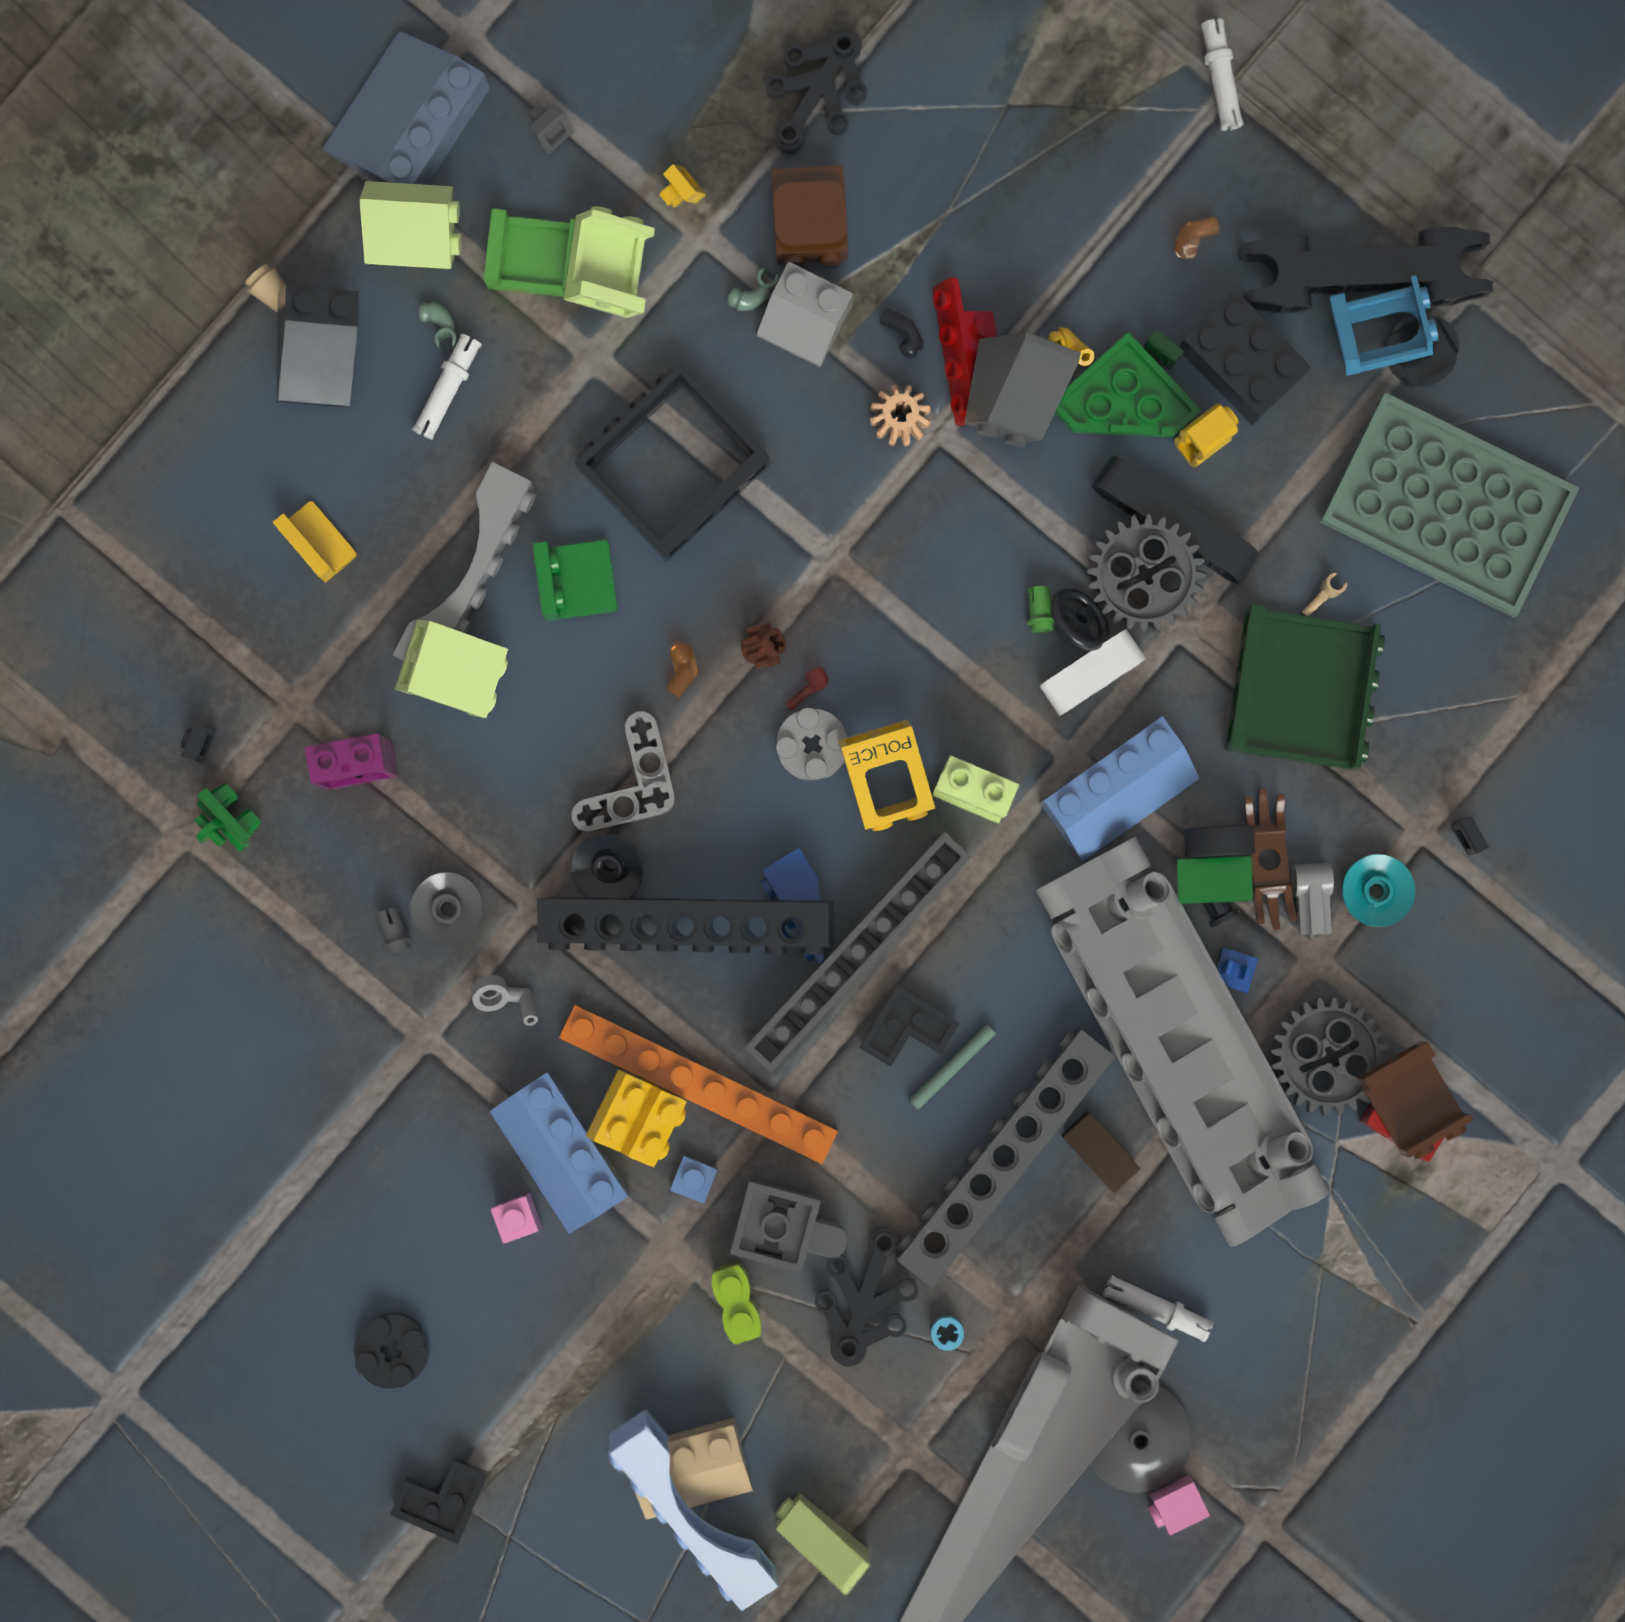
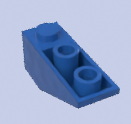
[760,848,824,964]

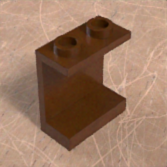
[1356,1041,1474,1159]

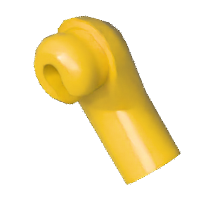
[1048,327,1094,366]

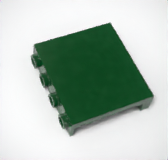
[1225,604,1385,771]

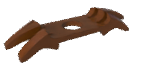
[1244,789,1297,930]

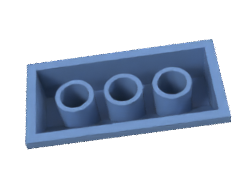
[1040,716,1200,862]
[489,1071,630,1234]

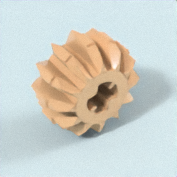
[870,384,931,446]

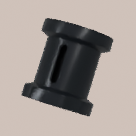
[1202,902,1240,928]

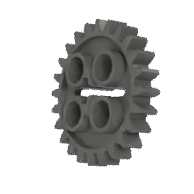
[1087,513,1206,632]
[1268,997,1389,1116]

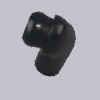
[880,308,924,358]

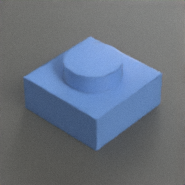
[670,1155,718,1204]

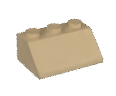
[634,1418,753,1519]

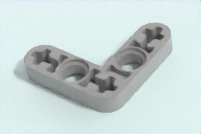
[572,711,675,832]

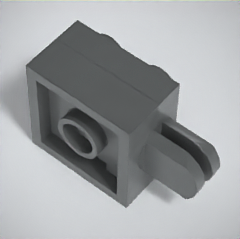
[730,1178,847,1273]

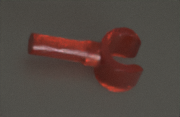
[786,667,829,710]

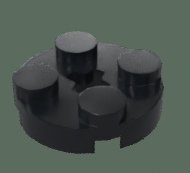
[1384,313,1459,388]
[354,1312,430,1389]

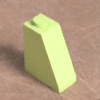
[775,1493,870,1595]

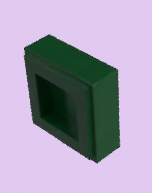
[1144,329,1184,369]

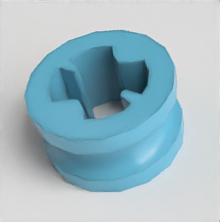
[930,1315,964,1351]

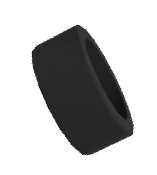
[1184,825,1255,858]

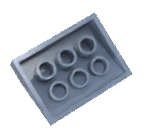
[322,31,490,185]

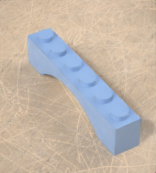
[608,1409,778,1611]

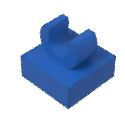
[1216,948,1258,993]

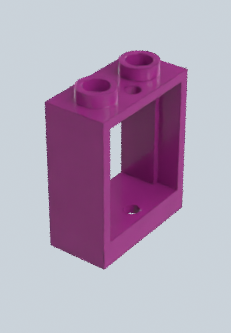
[305,734,398,790]

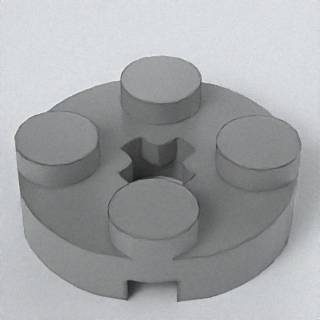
[776,708,847,781]

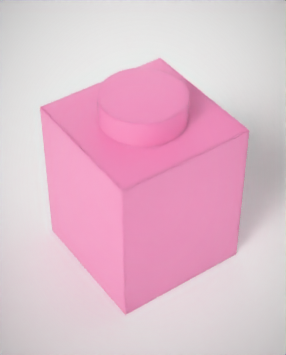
[491,1193,542,1244]
[1148,1475,1210,1535]

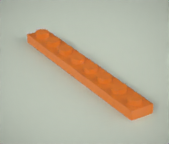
[559,1005,838,1164]

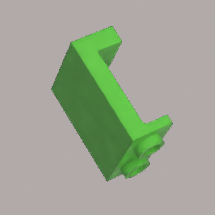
[484,209,576,297]

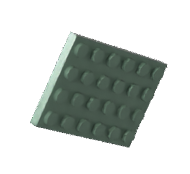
[1320,392,1579,618]

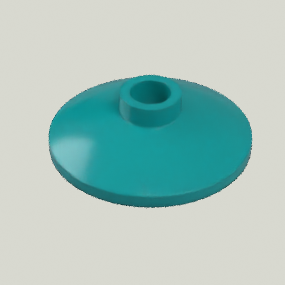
[1342,854,1415,927]

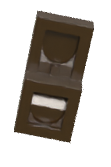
[1061,1110,1141,1193]

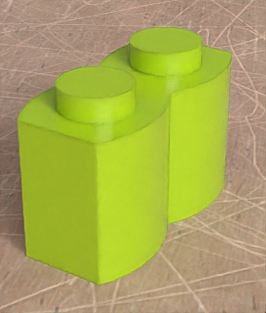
[712,1260,762,1345]

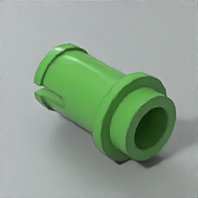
[1027,586,1054,633]

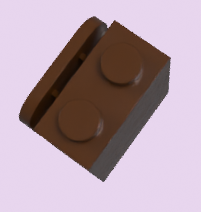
[771,165,848,267]

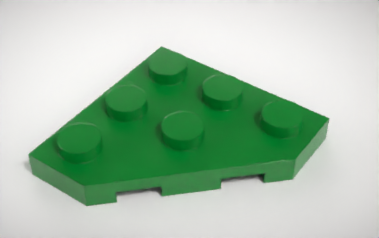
[1055,332,1202,437]

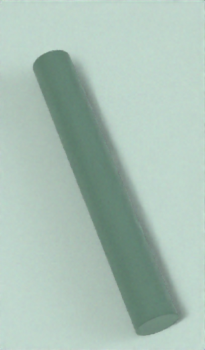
[908,1024,996,1110]

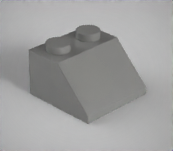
[757,262,853,368]

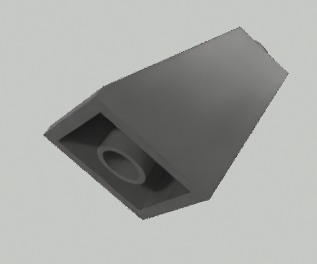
[964,332,1081,447]

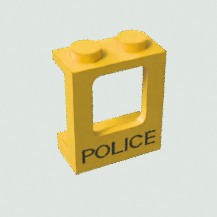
[838,719,935,831]

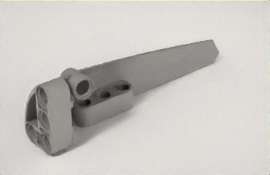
[899,1285,1179,1622]

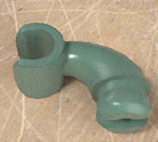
[727,268,779,311]
[418,301,458,351]

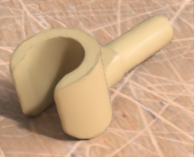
[1301,573,1347,617]

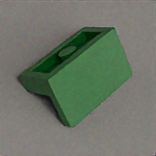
[1177,856,1254,904]

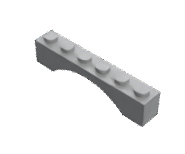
[393,462,536,662]

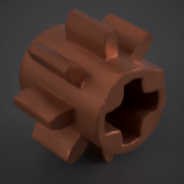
[741,623,786,669]

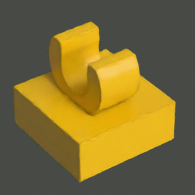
[659,164,706,207]

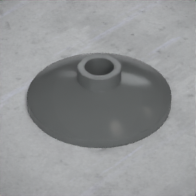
[410,872,483,945]

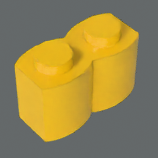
[1174,404,1239,468]

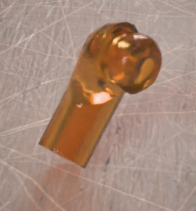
[1174,216,1219,260]
[665,642,698,698]

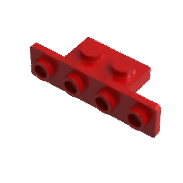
[933,277,997,426]

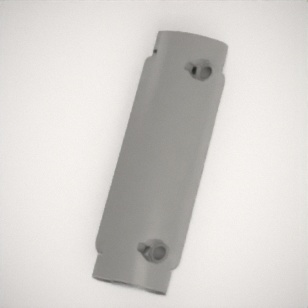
[1035,836,1330,1247]

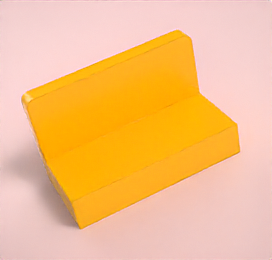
[272,501,357,583]

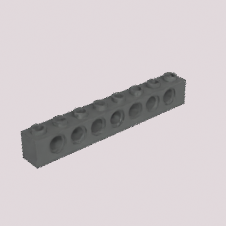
[744,832,972,1073]
[896,1029,1116,1288]

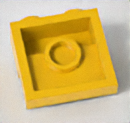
[586,1069,687,1167]

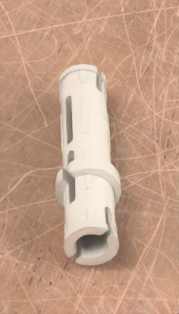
[1201,18,1243,131]
[412,333,482,440]
[1103,1275,1214,1342]

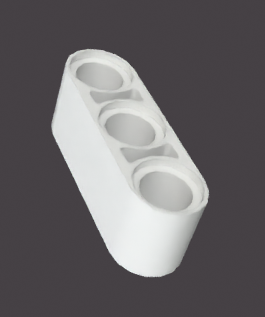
[1040,629,1146,716]

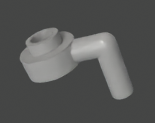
[471,975,538,1026]

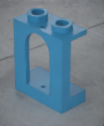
[1330,275,1438,376]

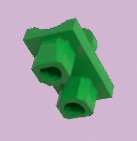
[194,783,261,852]

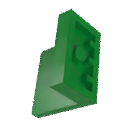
[533,540,618,621]

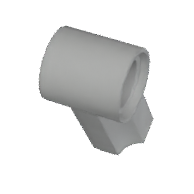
[1291,863,1334,935]

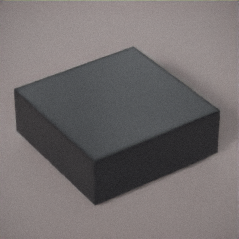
[1451,816,1489,855]

